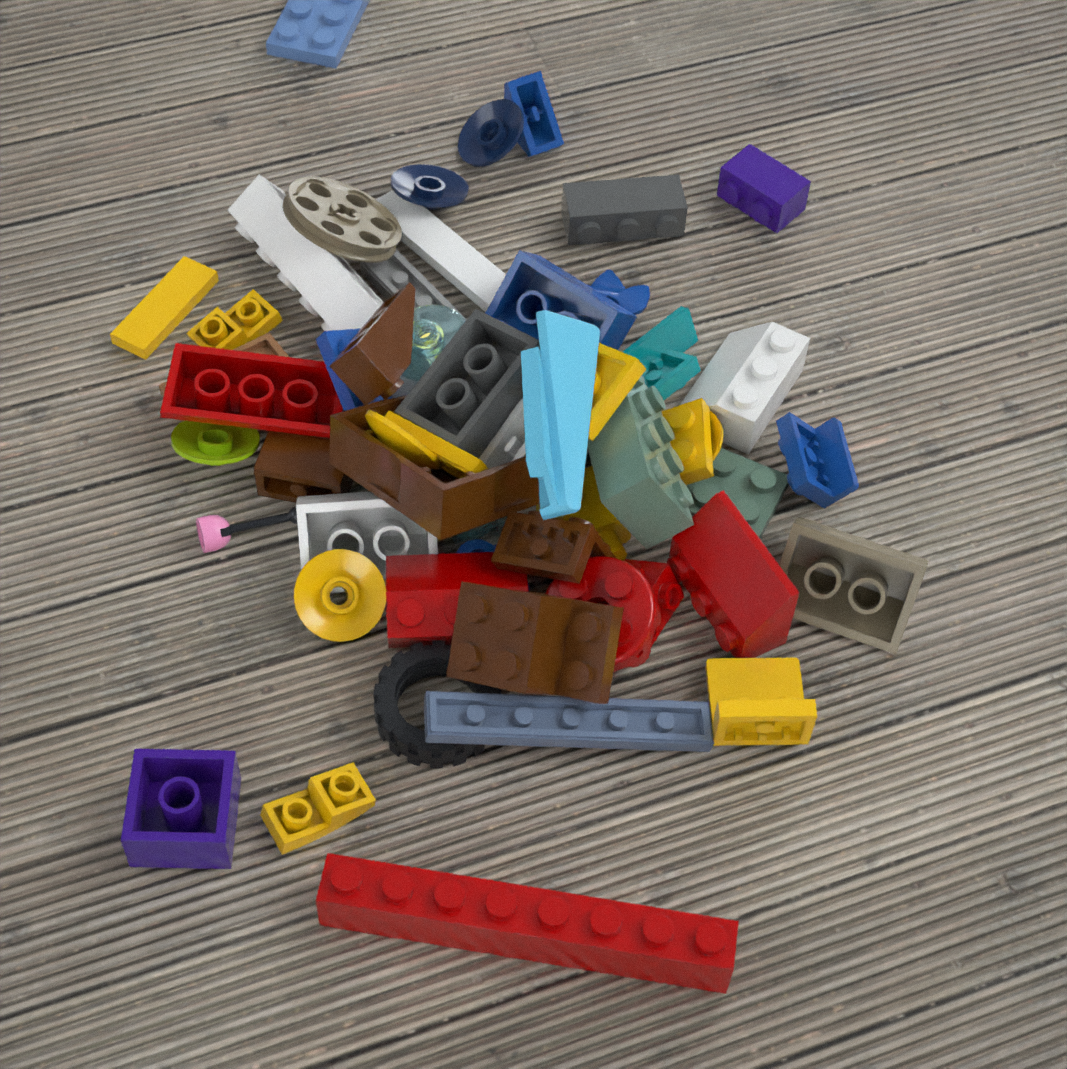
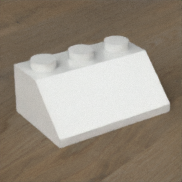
[680,322,810,454]
[296,492,438,593]

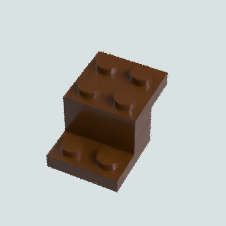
[446,581,623,704]

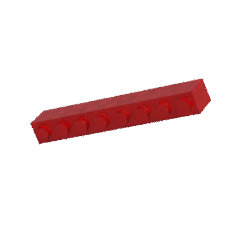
[315,853,739,994]

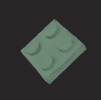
[687,448,789,539]

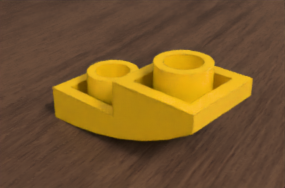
[186,289,283,350]
[260,762,376,855]

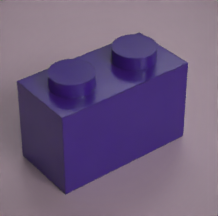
[716,144,811,233]

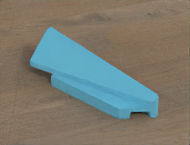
[521,310,600,520]

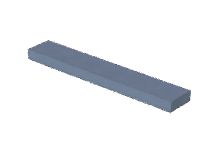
[424,691,714,752]

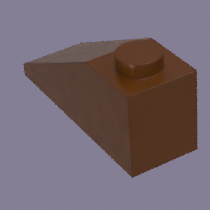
[329,282,416,405]

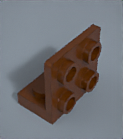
[491,510,617,584]

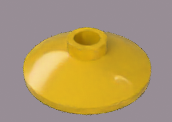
[365,410,442,470]
[293,549,386,642]

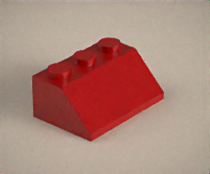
[667,490,799,658]
[386,552,528,648]

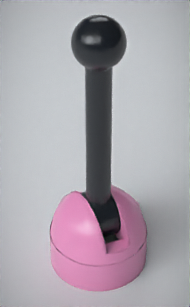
[196,506,297,553]

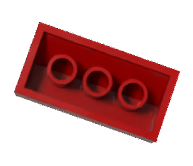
[160,343,344,438]

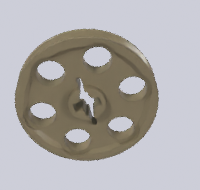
[282,176,402,263]

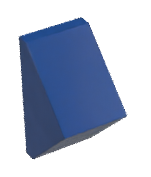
[504,71,564,157]

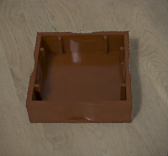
[329,395,540,540]

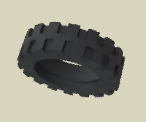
[373,640,501,769]

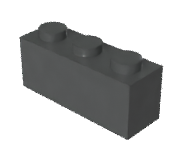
[561,174,688,245]

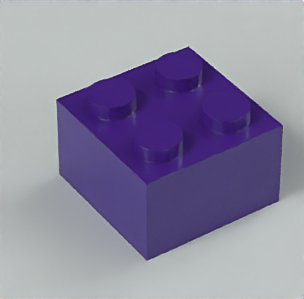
[121,748,241,869]

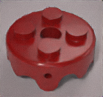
[545,556,661,673]

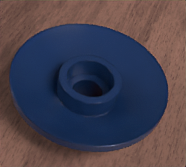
[458,99,524,167]
[390,164,469,210]

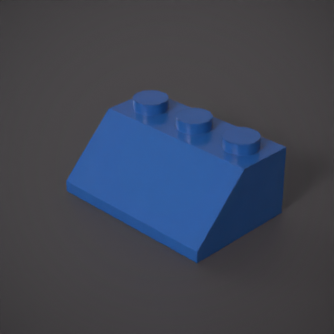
[485,250,637,350]

